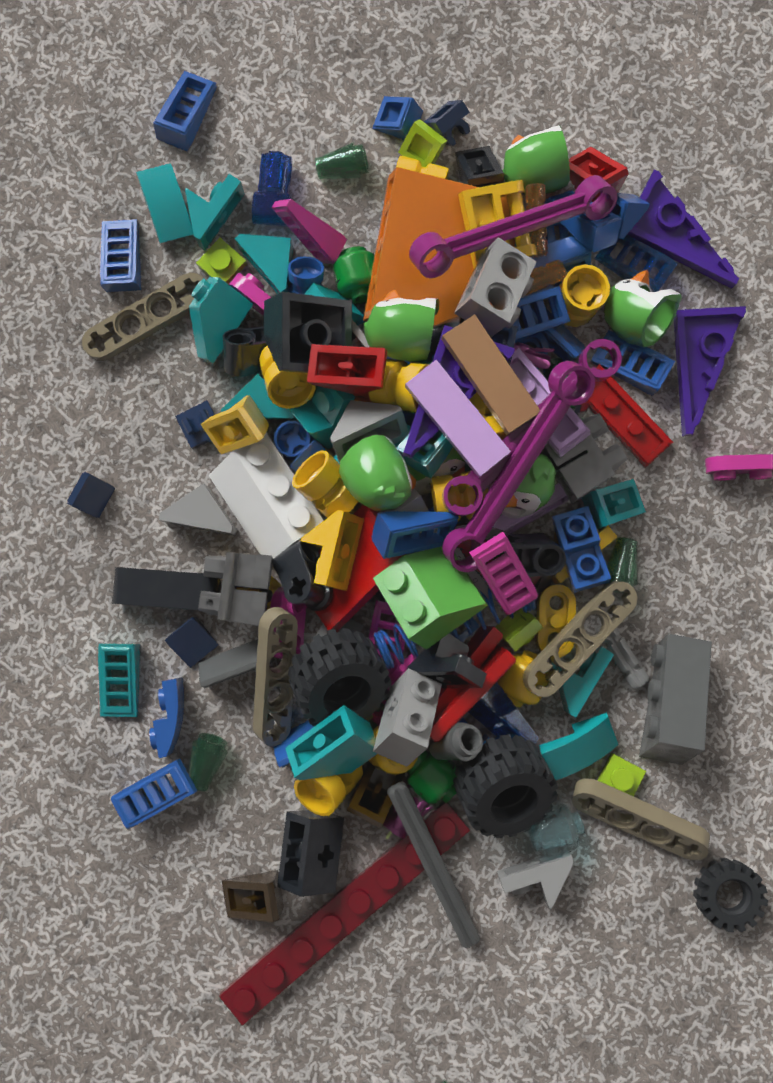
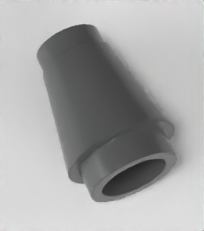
[429,722,483,761]

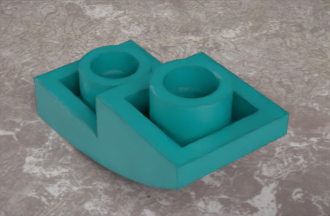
[136,163,193,244]
[539,712,619,780]

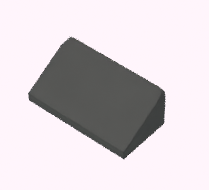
[199,639,275,689]

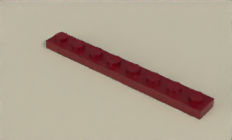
[219,802,470,1026]

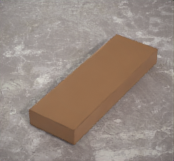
[441,315,540,435]

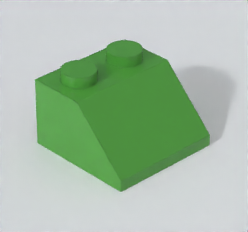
[373,546,488,650]

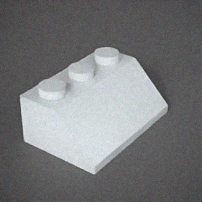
[209,433,324,559]

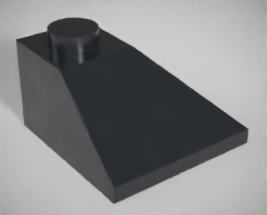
[264,292,352,373]

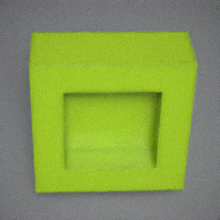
[398,119,448,167]
[196,237,247,284]
[495,608,543,652]
[597,753,646,797]

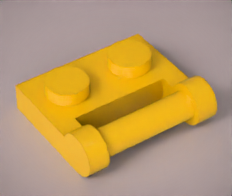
[458,180,537,269]

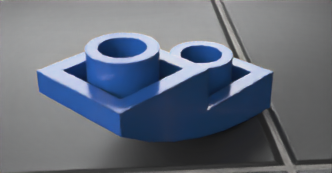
[552,506,611,593]
[149,677,184,758]

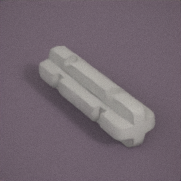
[596,626,649,689]

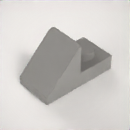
[497,848,574,910]

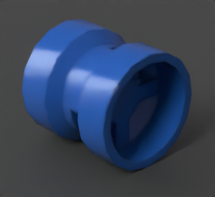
[288,256,324,294]
[274,421,314,461]

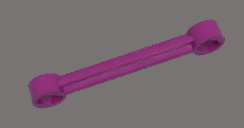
[409,175,617,278]
[442,339,622,516]
[442,361,595,572]

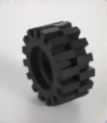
[693,858,768,933]

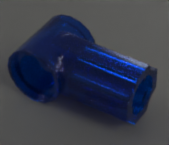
[252,151,293,227]

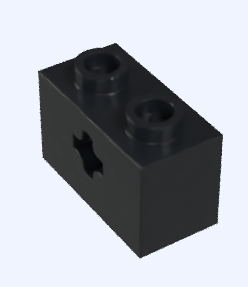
[277,810,345,897]

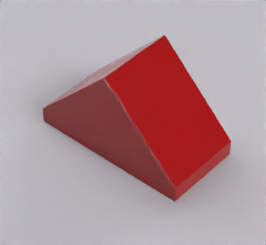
[569,147,629,202]
[307,344,387,395]

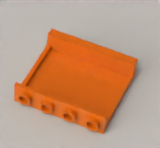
[363,167,523,325]

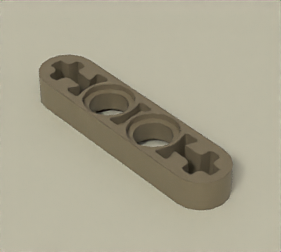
[82,273,204,361]
[523,581,638,697]
[253,607,298,746]
[572,778,710,860]

